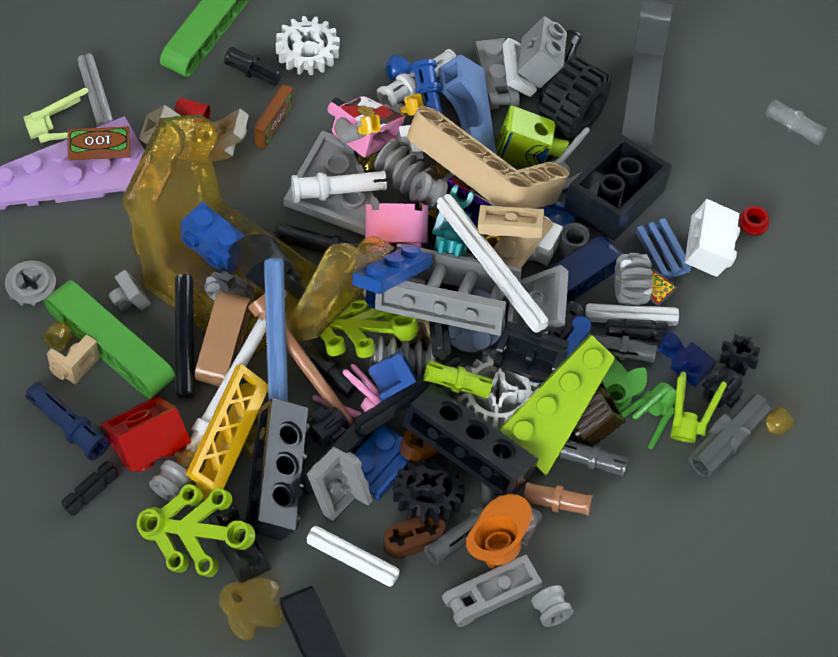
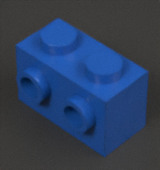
[181,201,245,274]

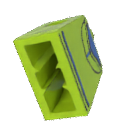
[496,105,569,167]

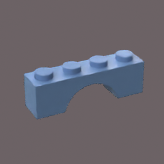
[438,54,497,155]

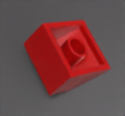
[99,395,192,472]

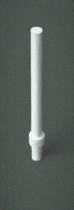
[181,291,288,460]

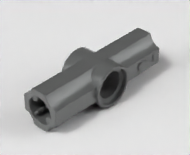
[688,393,771,477]

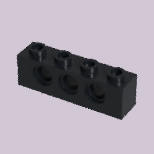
[402,384,539,496]
[245,398,310,541]

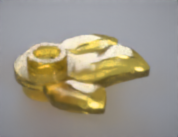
[219,577,283,641]

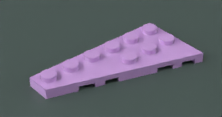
[0,116,164,210]

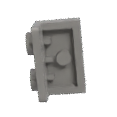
[307,447,373,521]

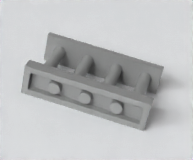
[375,243,522,336]

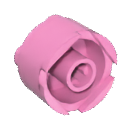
[365,204,428,250]

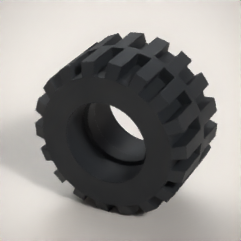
[539,57,612,141]

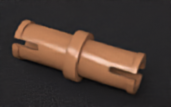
[523,482,593,516]

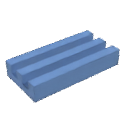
[636,218,692,279]

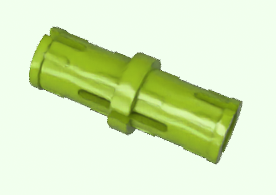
[424,360,493,399]

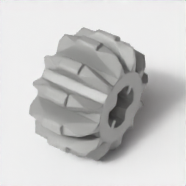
[614,253,653,306]

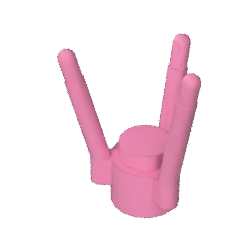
[312,364,382,418]

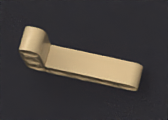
[407,106,569,209]

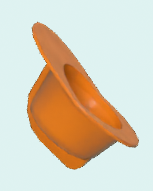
[466,494,532,569]

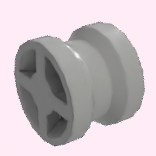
[410,172,448,210]
[149,460,192,501]
[531,585,574,627]

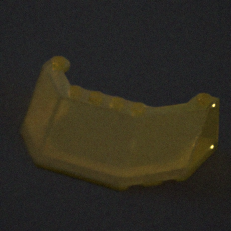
[122,114,394,352]

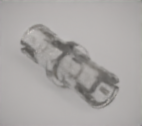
[765,99,827,145]

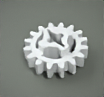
[275,16,340,75]

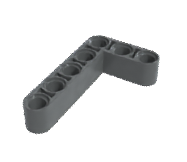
[621,0,673,152]

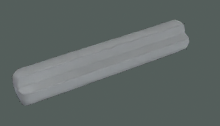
[77,53,113,127]

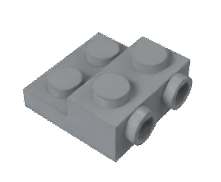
[507,265,568,334]

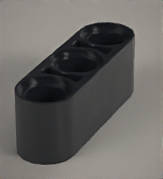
[279,586,346,657]

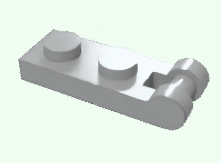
[475,38,520,110]
[442,555,543,627]

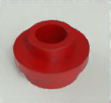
[738,206,770,236]

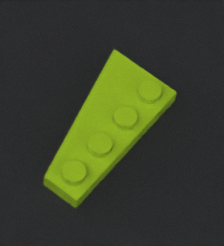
[498,334,615,476]

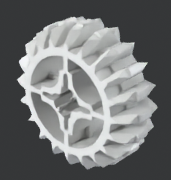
[454,355,540,431]

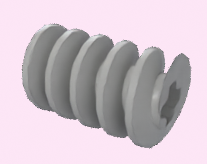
[374,139,442,204]
[369,335,437,378]

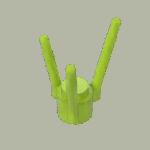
[670,372,727,443]

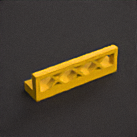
[186,364,268,500]

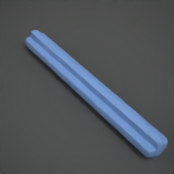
[264,258,288,402]

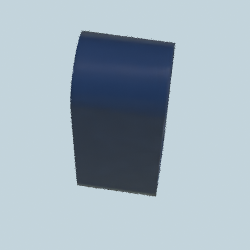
[549,235,623,305]

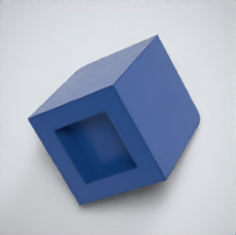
[368,349,418,401]

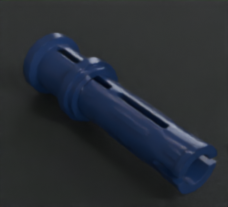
[25,382,110,461]

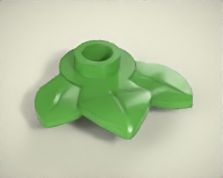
[602,358,647,412]

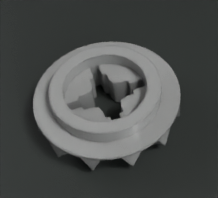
[5,260,56,307]
[204,271,255,301]

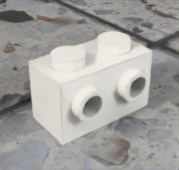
[684,199,740,277]

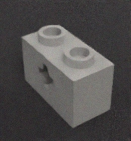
[517,16,567,88]

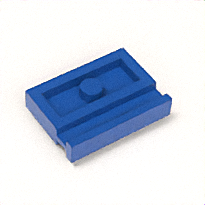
[354,424,413,501]

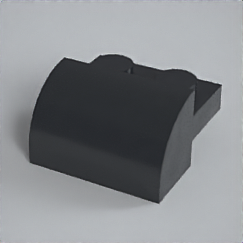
[228,234,308,301]

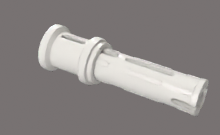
[376,49,456,108]
[291,170,387,203]

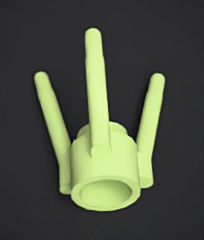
[23,88,88,143]

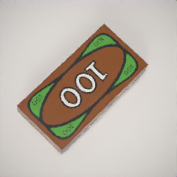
[254,84,293,149]
[68,126,131,161]

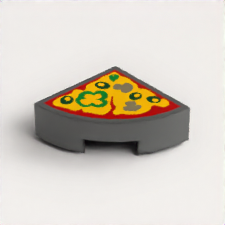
[648,269,678,307]

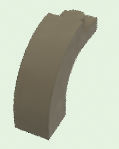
[139,105,249,162]

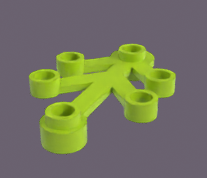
[302,300,419,358]
[137,484,255,577]

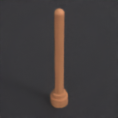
[248,294,353,427]

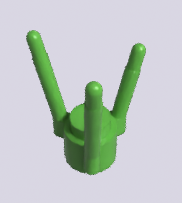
[621,382,676,449]

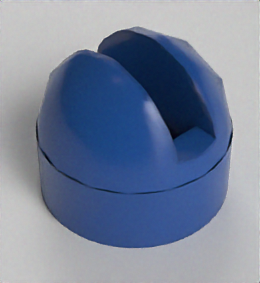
[385,55,411,80]

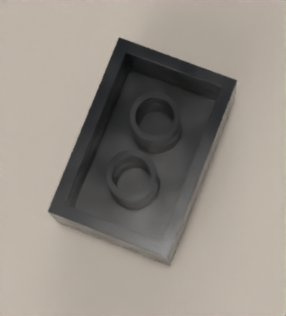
[564,135,672,241]

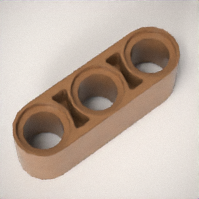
[195,290,253,387]

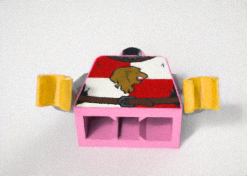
[327,94,424,158]

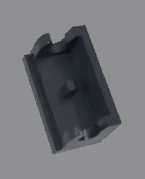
[493,321,569,383]
[209,504,271,584]

